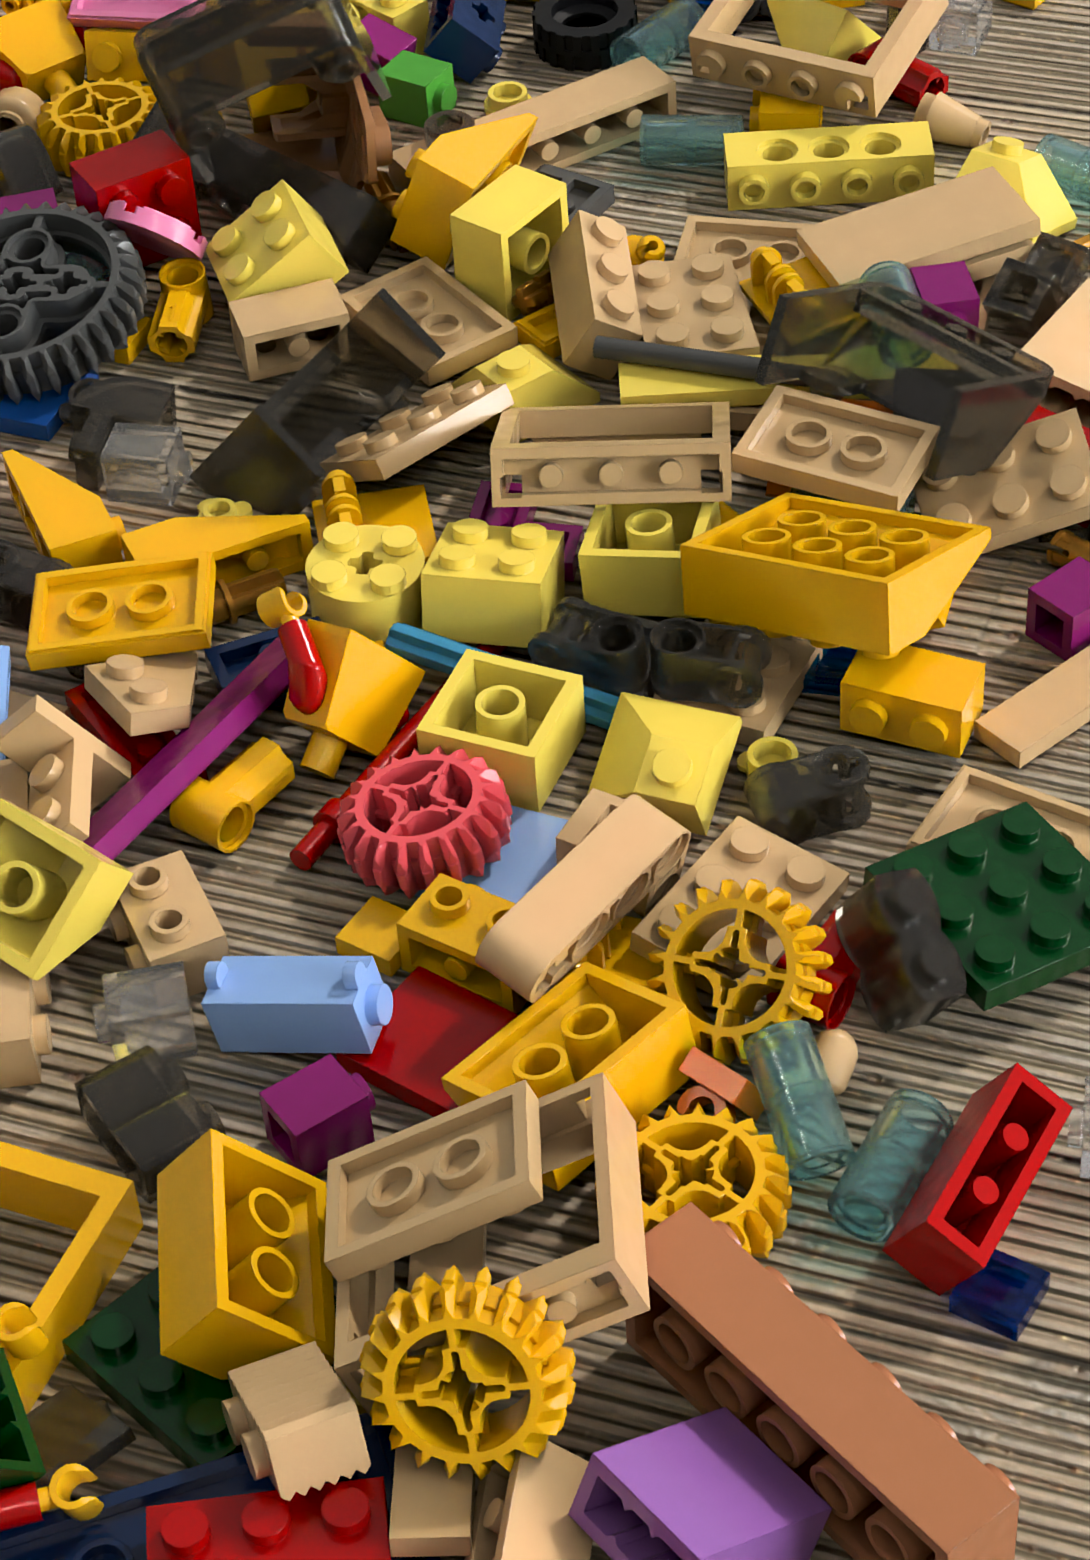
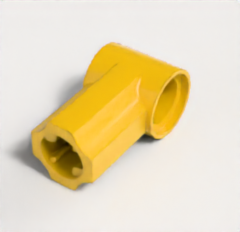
[147,257,213,362]
[169,736,295,854]

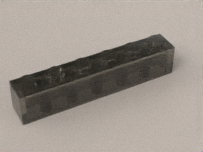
[133,98,397,274]

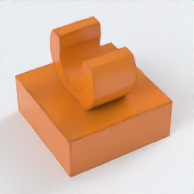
[676,1046,771,1124]

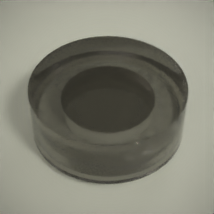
[424,110,475,148]

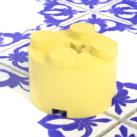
[305,521,425,643]

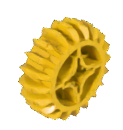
[36,77,171,177]
[646,879,834,1066]
[595,1102,792,1259]
[359,1264,576,1481]

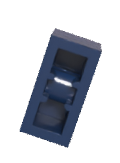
[423,0,506,84]

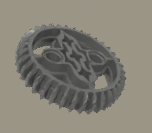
[0,201,148,405]

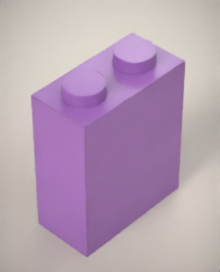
[568,1407,832,1560]

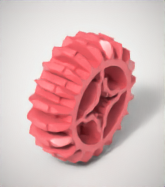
[337,746,513,899]

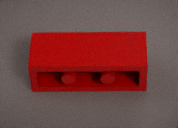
[882,1063,1073,1296]

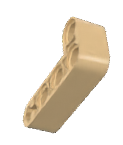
[475,793,691,1003]

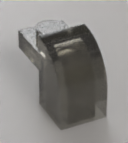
[0,123,64,197]
[982,231,1090,337]
[68,376,177,492]

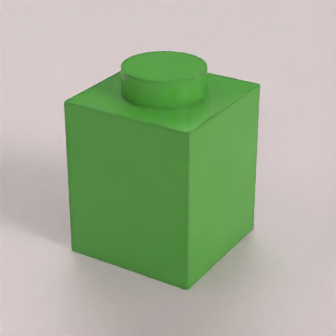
[376,50,457,130]

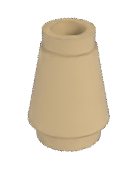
[913,92,991,148]

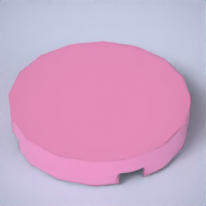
[103,200,208,261]

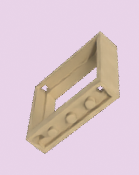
[688,0,949,118]
[490,401,732,508]
[334,1072,650,1418]

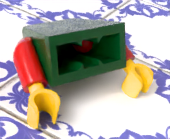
[0,1302,104,1532]

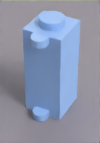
[201,956,393,1054]

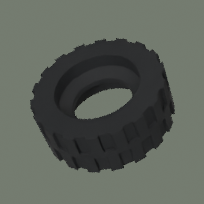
[532,0,638,72]

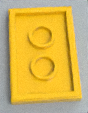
[25,551,216,671]

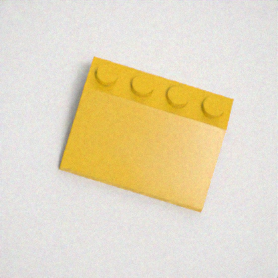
[680,492,991,659]

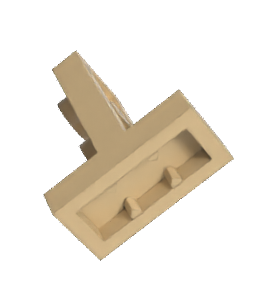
[0,694,131,842]

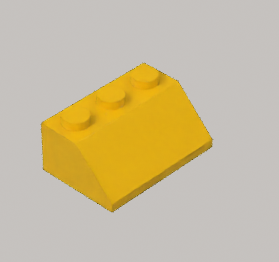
[441,961,696,1192]
[157,1128,336,1380]

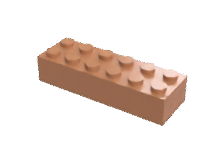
[625,1202,1020,1560]

